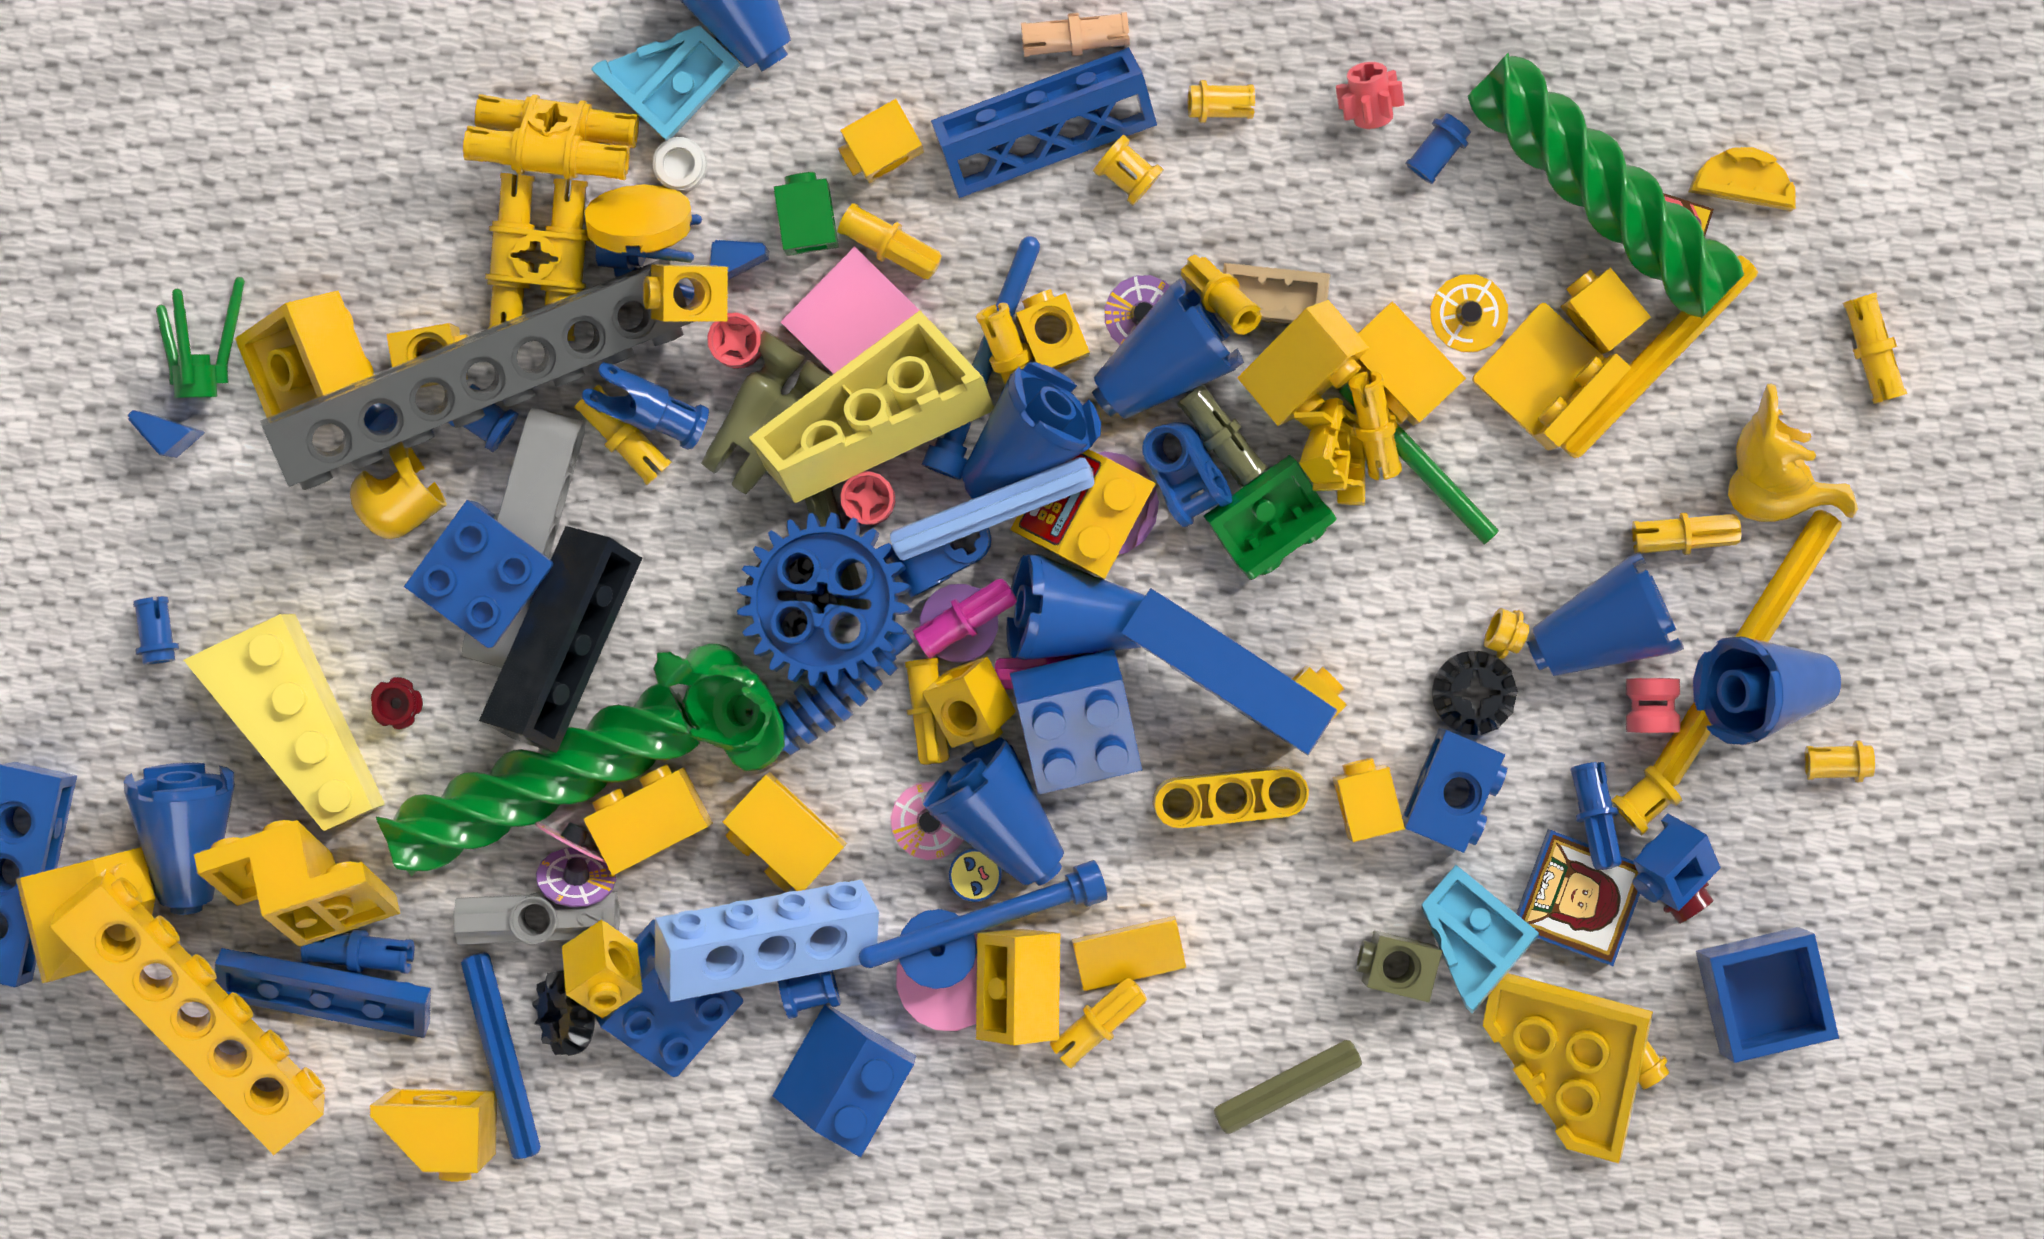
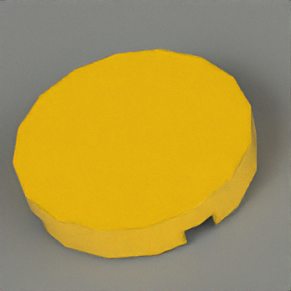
[584,184,692,253]

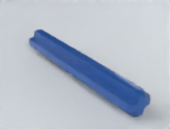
[461,952,541,1159]

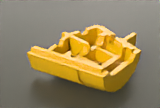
[1294,398,1365,506]

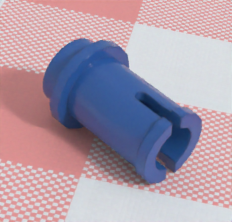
[1405,113,1471,184]
[133,596,179,665]

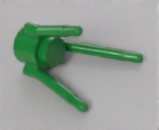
[156,277,245,398]

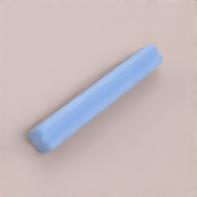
[890,457,1095,560]

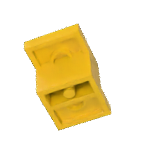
[194,820,401,947]

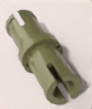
[1176,384,1267,488]

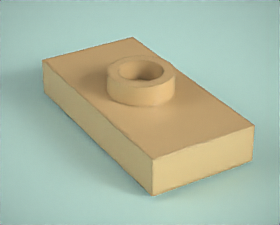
[1218,263,1331,324]

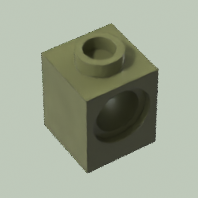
[1356,930,1442,1003]

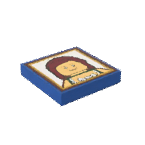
[1516,829,1640,966]

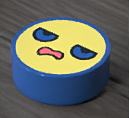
[949,847,1002,902]

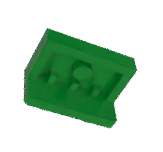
[1203,455,1337,580]

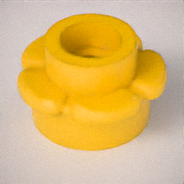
[1484,608,1529,659]

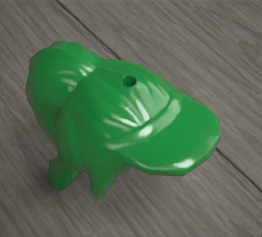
[653,644,785,771]

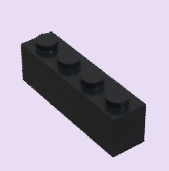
[479,526,642,753]

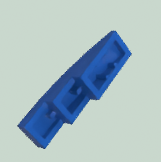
[1121,588,1337,756]

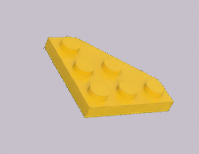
[1483,973,1653,1164]

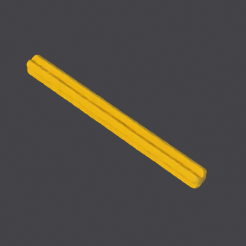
[1653,510,1842,786]

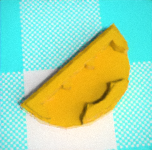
[1688,147,1796,211]

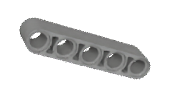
[462,407,585,668]

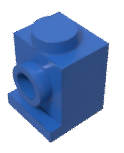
[1632,813,1721,911]

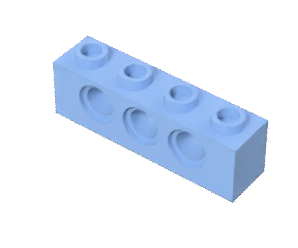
[655,880,879,1002]

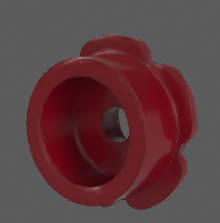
[371,677,423,729]
[1663,882,1714,924]

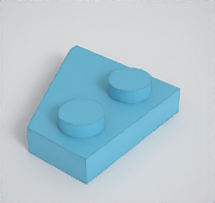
[591,25,740,141]
[1422,865,1539,1014]

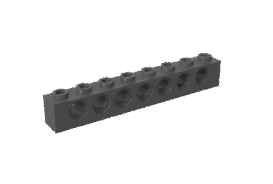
[260,260,694,490]

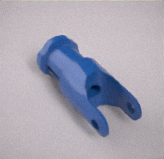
[581,363,709,450]

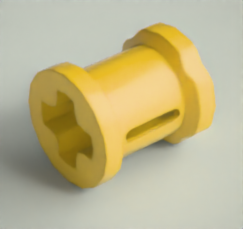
[1093,135,1164,206]
[1612,765,1683,836]

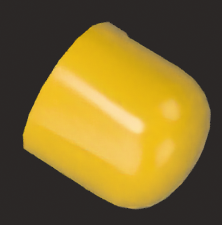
[350,441,447,539]

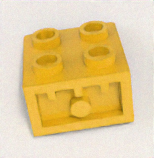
[1472,303,1632,451]

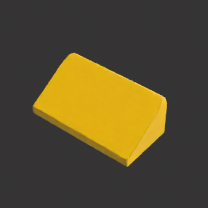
[1072,916,1187,991]

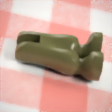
[701,330,832,495]

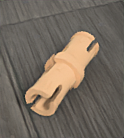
[1021,12,1130,58]

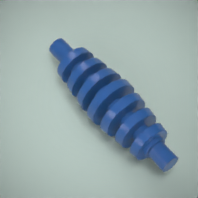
[779,632,914,755]

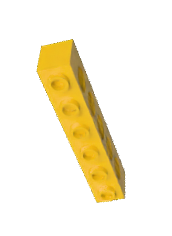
[50,869,325,1155]

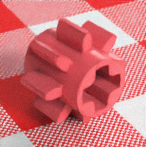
[1336,62,1405,129]

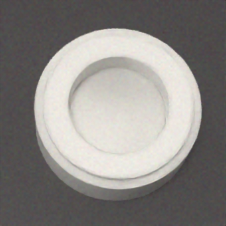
[653,137,707,192]

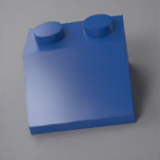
[772,1004,916,1158]

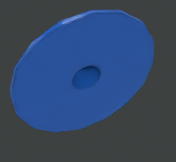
[899,909,977,989]

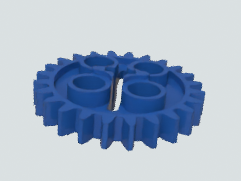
[737,513,912,687]

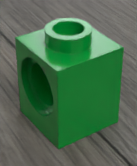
[773,172,839,256]

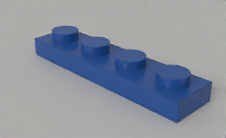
[215,948,431,1038]

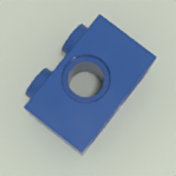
[1402,728,1508,853]

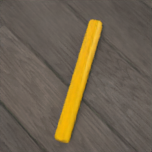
[1561,255,1758,458]

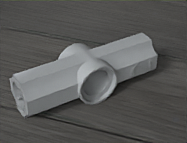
[453,891,620,945]

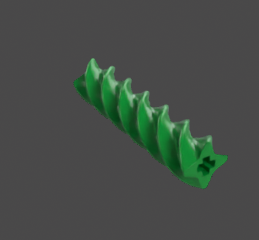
[1467,53,1744,318]
[376,683,700,877]

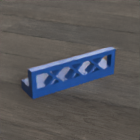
[931,47,1157,198]

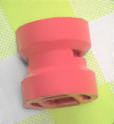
[707,313,762,369]
[840,471,896,526]
[1626,678,1680,733]

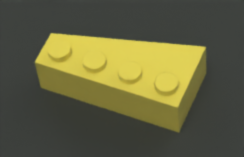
[749,310,994,503]
[183,614,385,831]

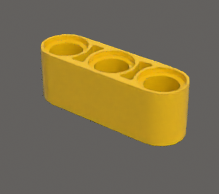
[1152,766,1309,828]

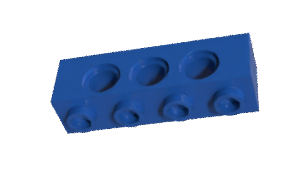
[0,762,77,987]

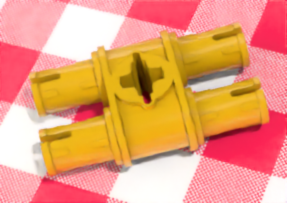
[463,94,639,181]
[485,173,590,341]

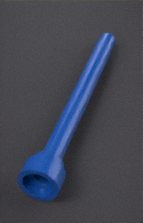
[921,236,1040,480]
[859,860,1108,968]

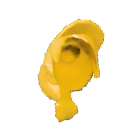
[1728,383,1858,522]

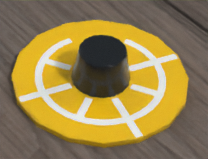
[1430,274,1508,352]

